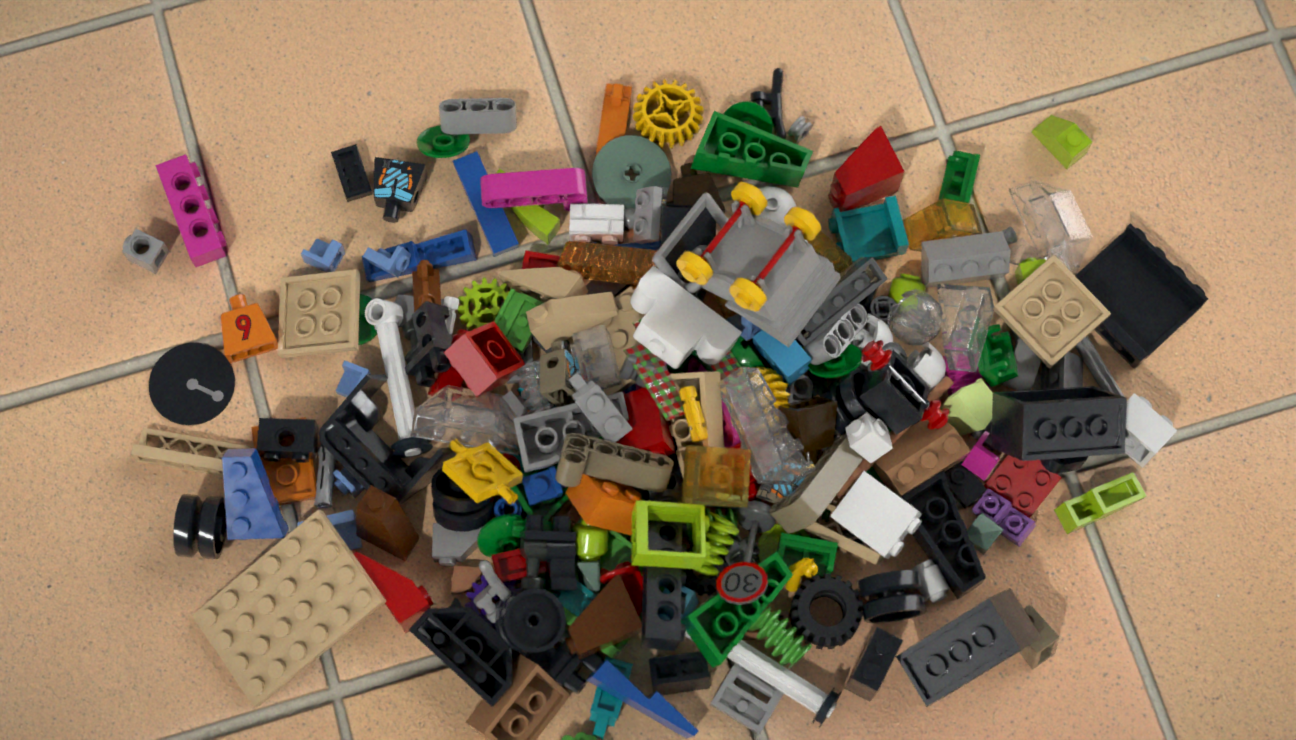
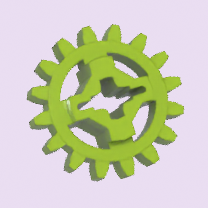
[458,278,510,331]

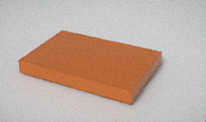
[251,417,317,506]

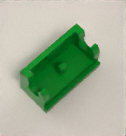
[937,151,980,212]
[972,324,1018,387]
[777,533,838,577]

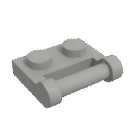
[710,663,784,735]

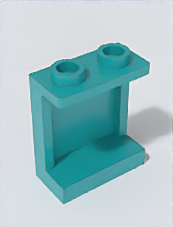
[828,195,909,264]

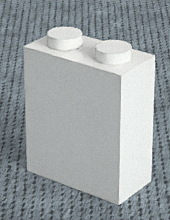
[830,471,922,559]

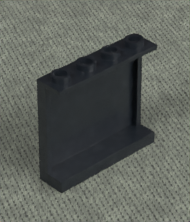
[1075,223,1208,370]

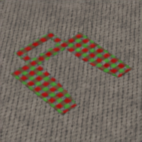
[623,319,754,421]

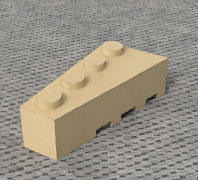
[658,372,726,487]

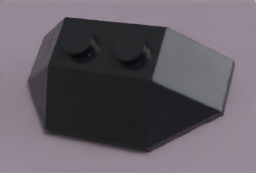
[409,607,513,707]

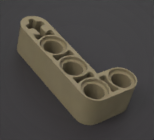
[555,433,674,492]
[769,433,864,534]

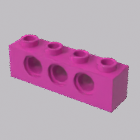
[155,154,227,268]

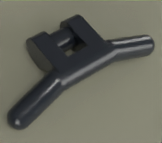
[750,68,787,139]

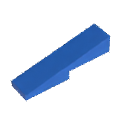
[452,151,519,257]
[362,229,477,282]
[586,660,698,739]

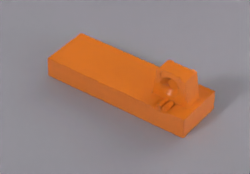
[595,83,632,158]

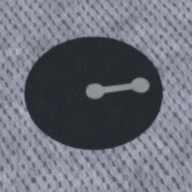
[149,343,235,425]

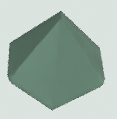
[967,513,1004,555]
[577,559,601,591]

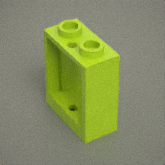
[631,500,710,569]

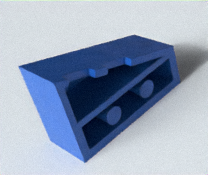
[222,448,289,540]

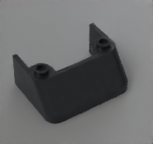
[319,374,456,505]

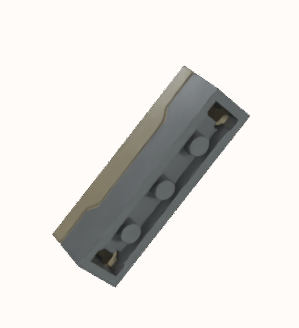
[795,257,888,347]

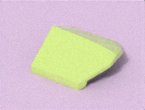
[940,378,993,436]

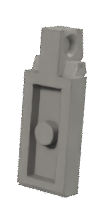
[568,372,632,443]

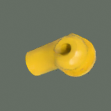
[785,558,818,592]

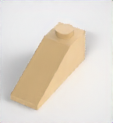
[499,267,588,303]
[526,292,619,350]

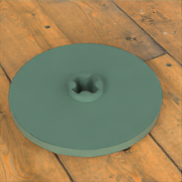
[592,135,671,209]

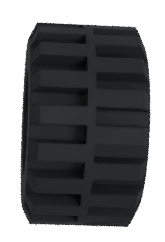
[790,573,863,650]

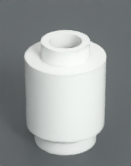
[912,559,950,603]

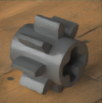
[725,535,760,565]

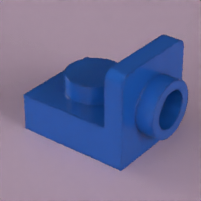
[522,466,566,506]

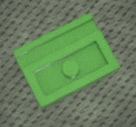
[494,288,544,354]

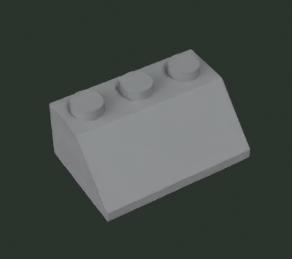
[921,231,1010,288]

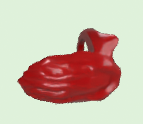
[599,556,643,616]

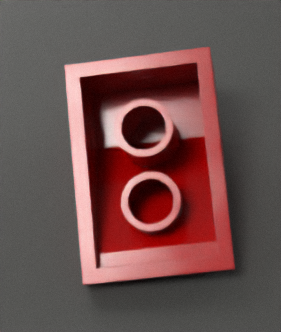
[353,551,434,633]

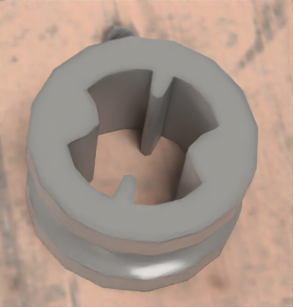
[787,116,813,142]

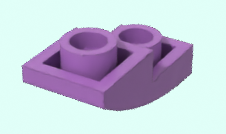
[972,488,1036,547]

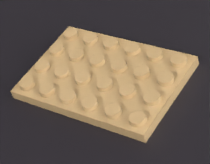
[192,510,386,707]

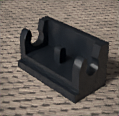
[649,651,710,695]

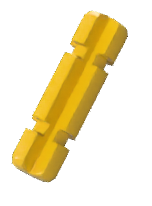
[679,386,708,442]

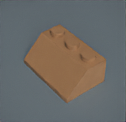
[872,420,971,498]
[466,654,571,740]

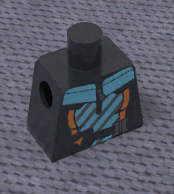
[374,157,428,223]

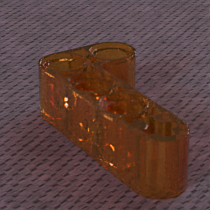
[557,241,658,287]

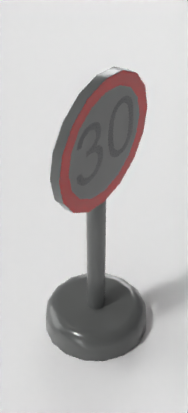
[716,501,776,605]

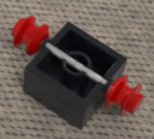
[859,340,949,435]

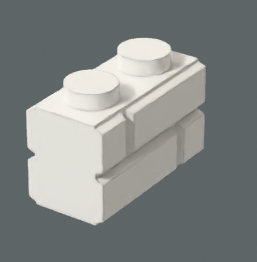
[569,203,624,246]

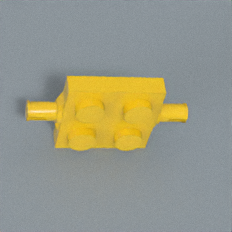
[442,439,523,504]

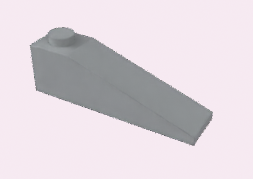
[513,392,629,472]

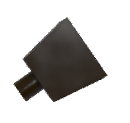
[673,163,725,215]
[779,396,837,466]

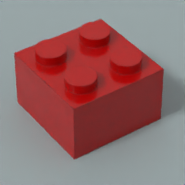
[444,321,526,397]

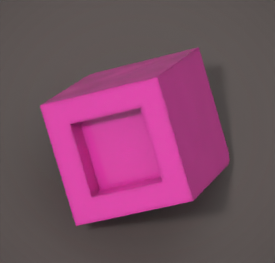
[962,430,1000,481]

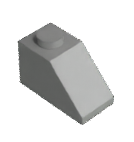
[432,523,482,567]

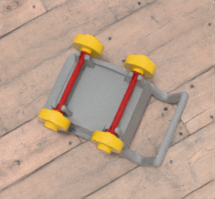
[653,182,841,347]

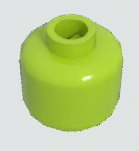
[888,273,926,315]
[571,518,608,561]

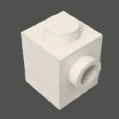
[845,413,893,463]

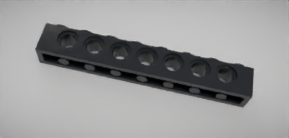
[641,436,687,651]

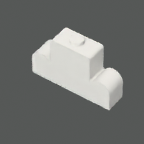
[630,266,742,369]

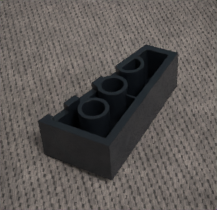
[901,470,986,599]

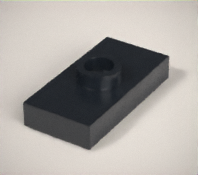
[331,144,373,202]
[945,461,987,508]

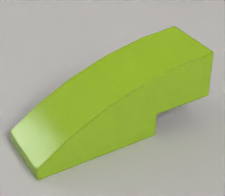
[496,168,560,245]
[1054,472,1147,534]

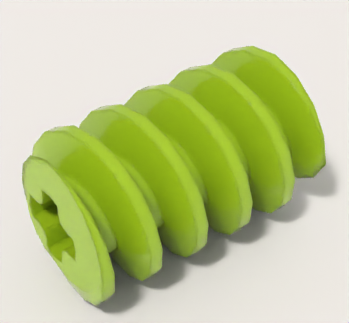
[689,512,739,575]

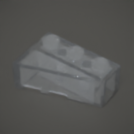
[937,284,994,372]

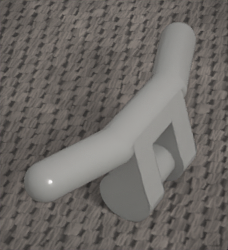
[474,560,533,624]

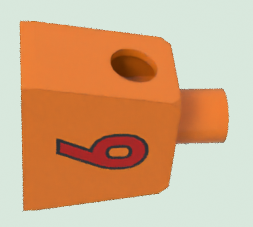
[221,294,278,364]

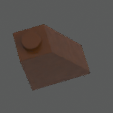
[356,485,419,561]
[565,575,641,660]

